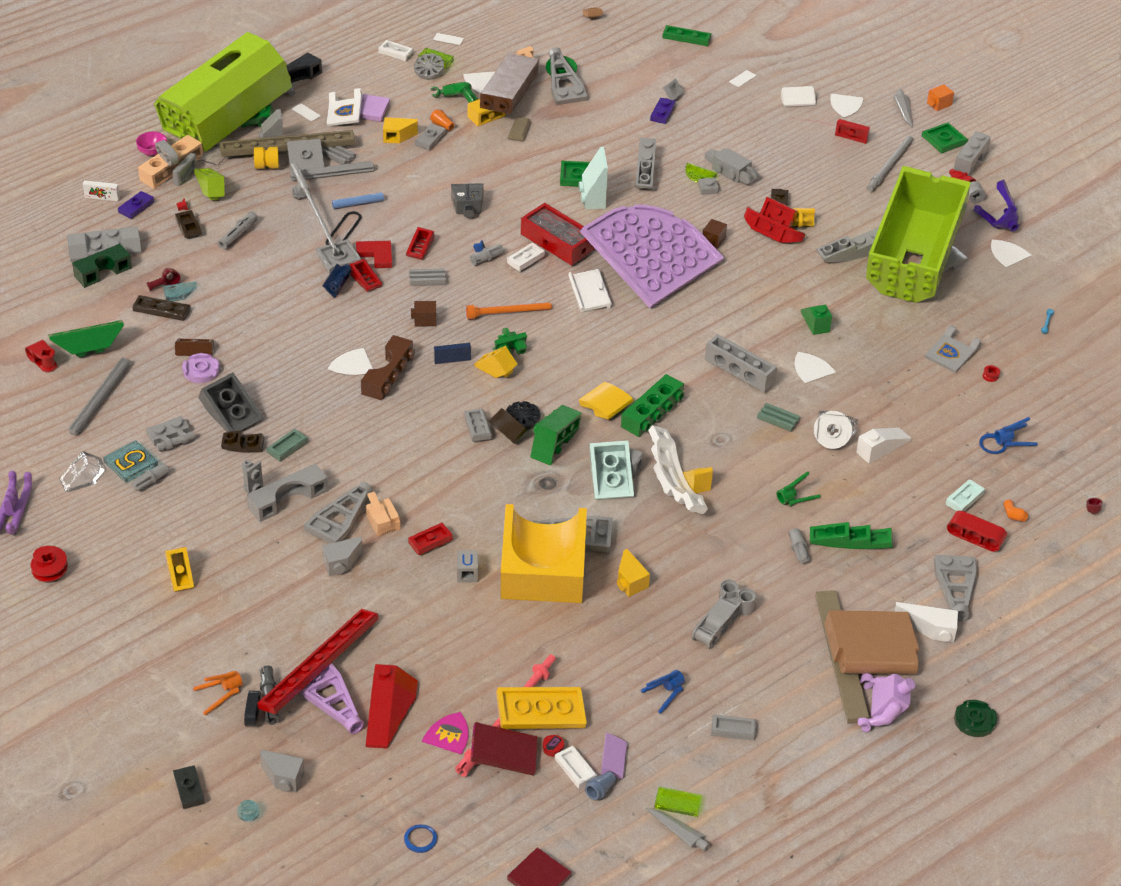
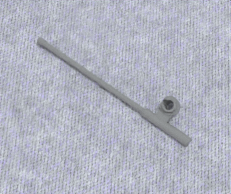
[291,162,340,255]

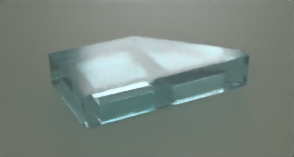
[163,282,197,301]

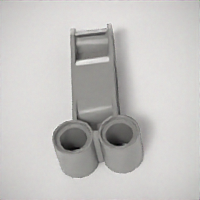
[691,579,756,649]

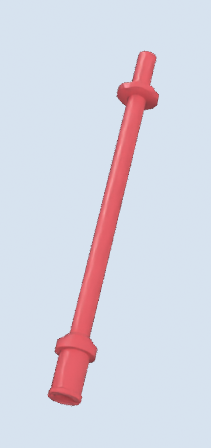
[455,654,556,777]

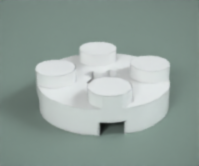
[813,411,852,449]

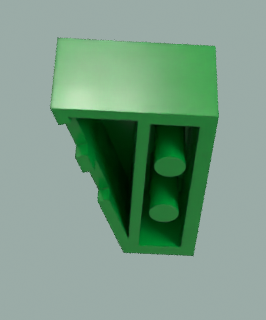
[530,405,582,465]

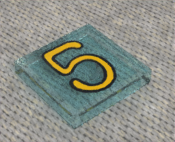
[103,440,158,483]

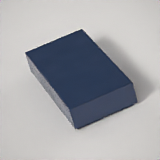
[434,342,471,364]

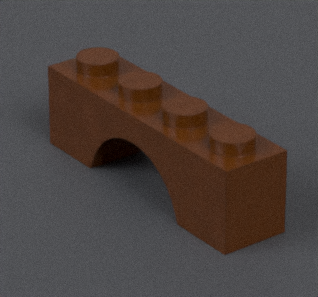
[361,335,415,401]

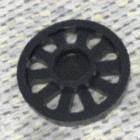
[506,401,541,429]

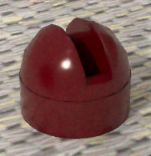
[1086,498,1102,514]

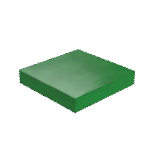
[922,122,968,154]
[560,160,590,187]

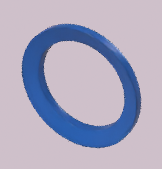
[979,433,1007,454]
[404,824,437,853]

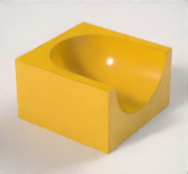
[501,504,587,603]

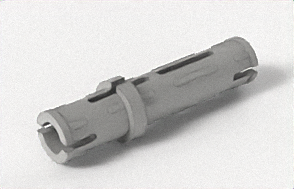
[218,211,258,250]

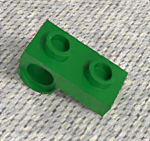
[241,104,274,128]

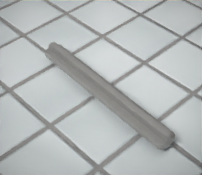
[290,161,374,181]

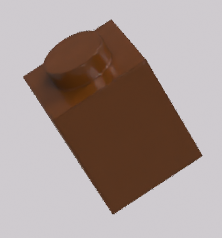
[702,219,727,249]
[411,301,436,327]

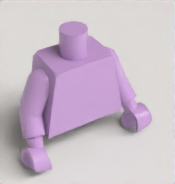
[858,673,915,732]

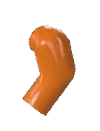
[1003,499,1028,522]

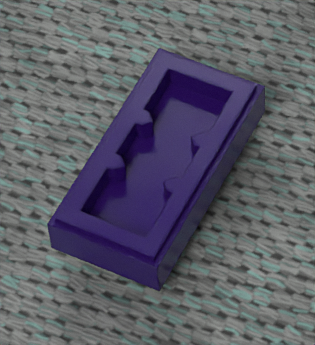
[118,191,155,219]

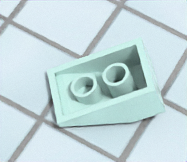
[579,147,608,209]
[589,441,634,500]

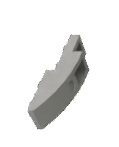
[635,138,656,189]
[816,227,879,262]

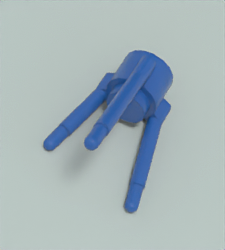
[994,417,1038,447]
[641,670,685,714]

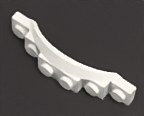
[648,425,708,514]

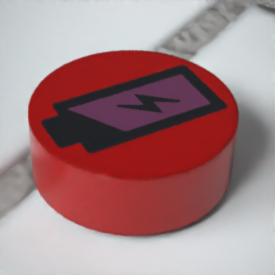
[542,735,564,757]

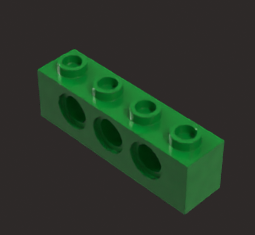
[621,374,685,437]

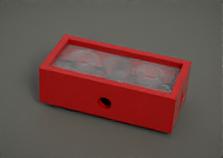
[521,203,595,266]

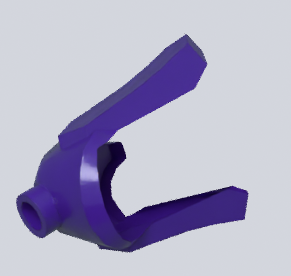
[973,179,1019,231]

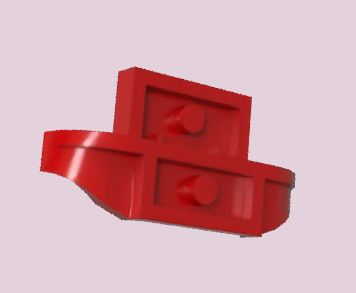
[744,197,806,243]

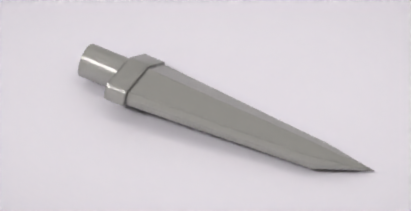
[894,89,913,127]
[645,808,710,852]

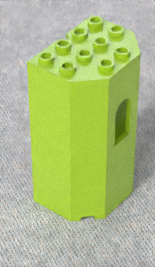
[154,32,292,152]
[866,166,971,303]

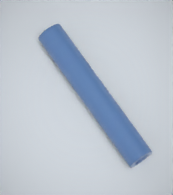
[332,192,384,209]

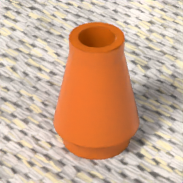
[430,109,455,131]

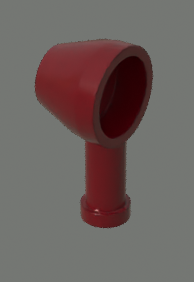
[146,268,181,291]

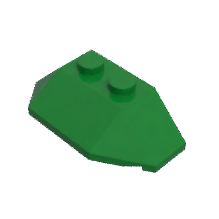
[48,320,124,357]

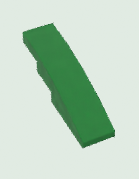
[810,522,893,549]

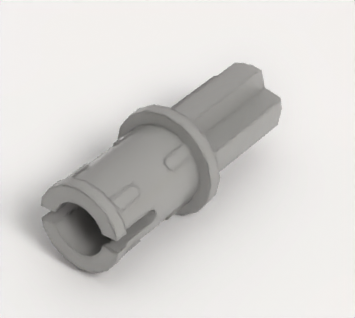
[470,244,504,266]
[132,463,169,491]
[789,528,809,564]

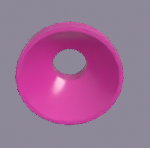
[136,131,167,156]

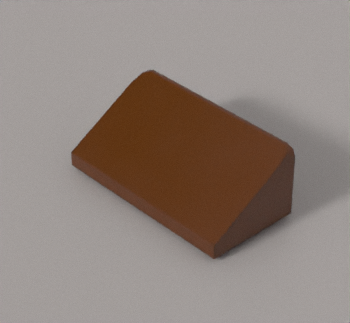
[175,338,214,356]

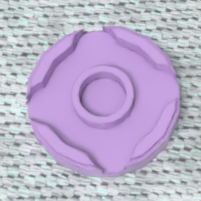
[182,353,220,383]

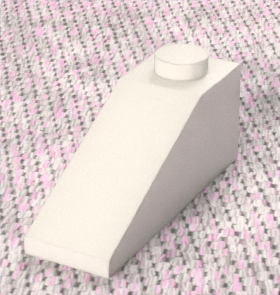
[856,427,912,463]
[894,602,958,643]

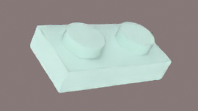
[946,479,985,511]

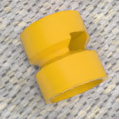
[254,147,279,169]

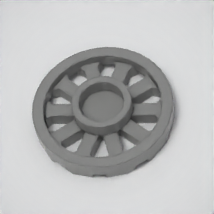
[414,53,444,80]

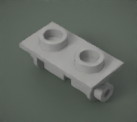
[241,460,263,493]

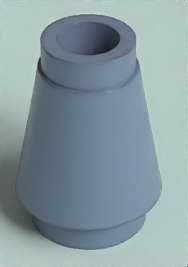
[585,771,616,800]

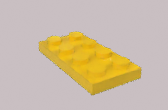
[496,687,587,729]

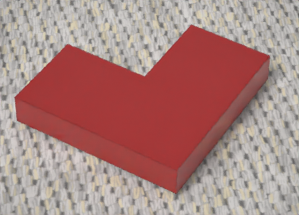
[356,240,392,268]

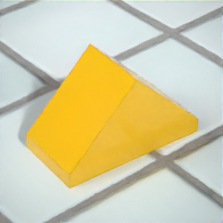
[683,467,713,494]

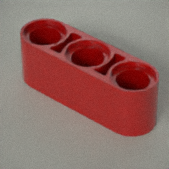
[947,510,1007,552]

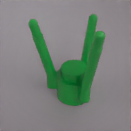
[776,471,821,506]

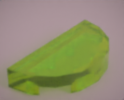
[685,163,717,182]

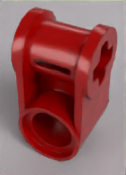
[25,339,57,372]

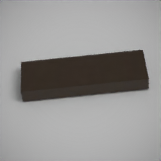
[132,295,191,321]

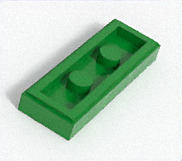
[662,25,712,46]

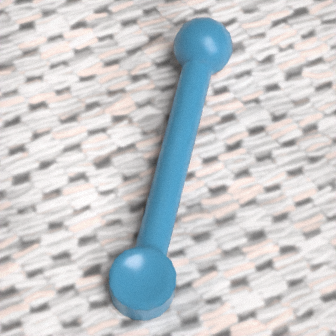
[1041,309,1054,334]

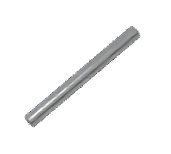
[68,357,130,436]

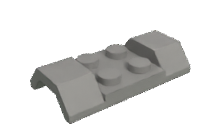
[67,226,142,262]

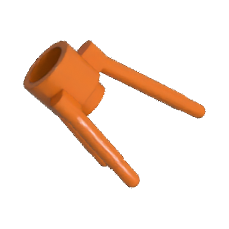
[193,671,243,715]

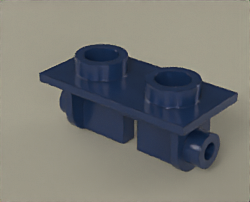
[322,264,351,298]

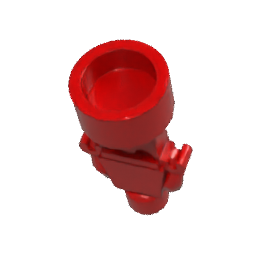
[949,169,976,182]

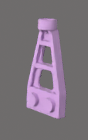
[300,663,364,734]

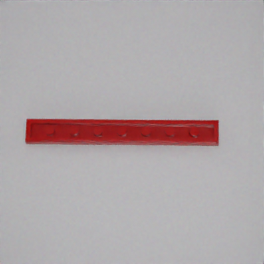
[257,609,379,714]

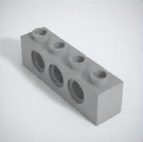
[705,334,777,393]

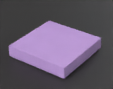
[360,94,390,122]

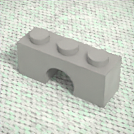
[954,131,991,176]

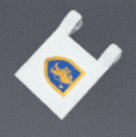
[327,88,363,127]

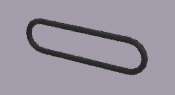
[325,211,361,245]

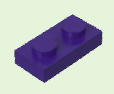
[650,97,676,124]

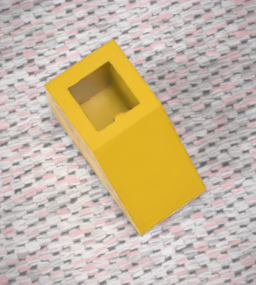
[383,117,418,144]

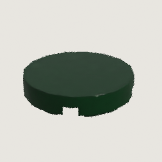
[954,700,998,737]

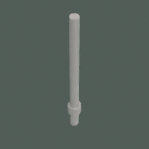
[866,135,913,192]

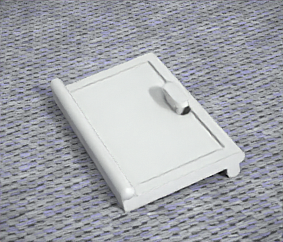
[568,269,612,312]

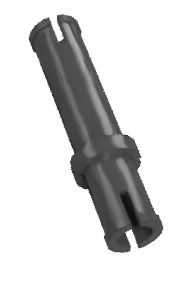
[259,665,280,725]

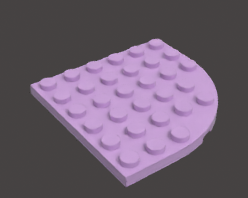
[580,204,724,308]

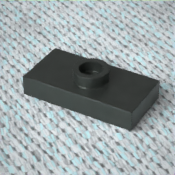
[173,765,205,809]

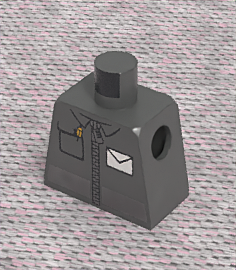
[451,183,484,218]

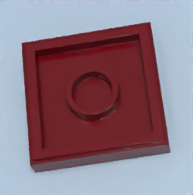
[507,847,572,886]

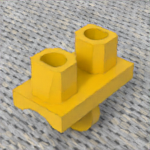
[792,208,815,227]

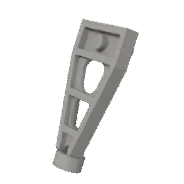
[548,47,588,105]
[304,482,373,544]
[533,516,613,553]
[934,555,976,621]

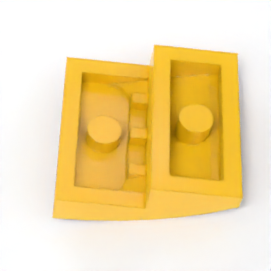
[579,382,634,419]

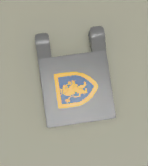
[924,325,982,373]

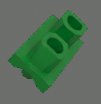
[492,328,527,355]

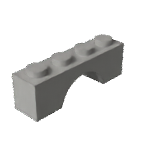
[247,463,328,522]

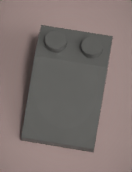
[198,372,264,432]

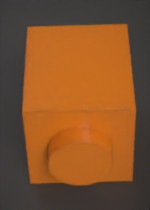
[927,84,954,111]

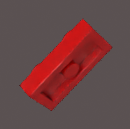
[835,119,870,144]
[408,522,453,555]

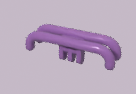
[0,470,32,535]

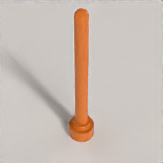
[466,302,552,320]

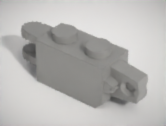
[705,148,759,184]

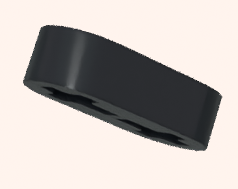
[244,690,261,727]

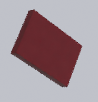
[470,722,537,776]

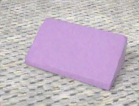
[601,733,627,778]

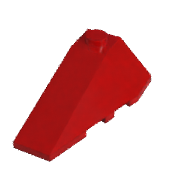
[366,664,418,749]

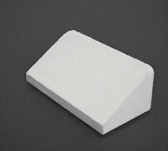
[781,86,816,107]

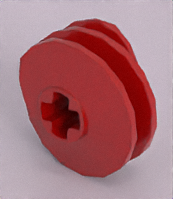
[30,545,68,582]

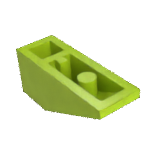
[194,168,225,200]

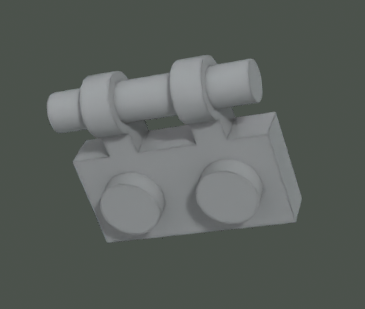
[146,416,195,451]

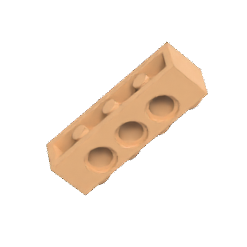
[138,135,204,189]

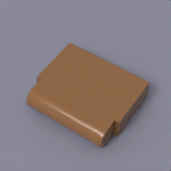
[824,610,919,675]

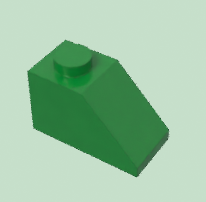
[801,304,832,335]

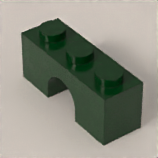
[72,244,132,288]

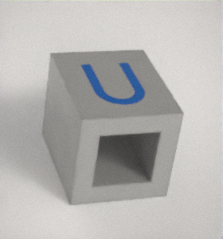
[457,550,478,582]

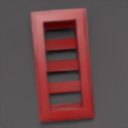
[406,227,435,260]
[349,258,383,292]

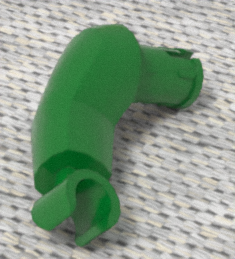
[430,82,478,103]

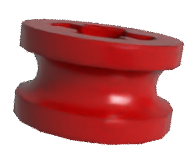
[982,365,1000,382]

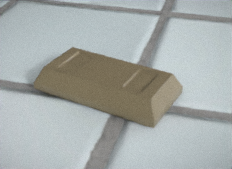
[508,117,531,141]

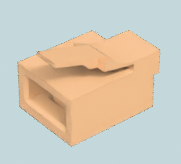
[366,492,401,536]

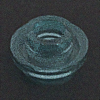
[237,800,260,822]

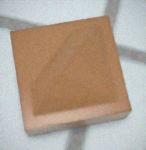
[583,7,603,18]

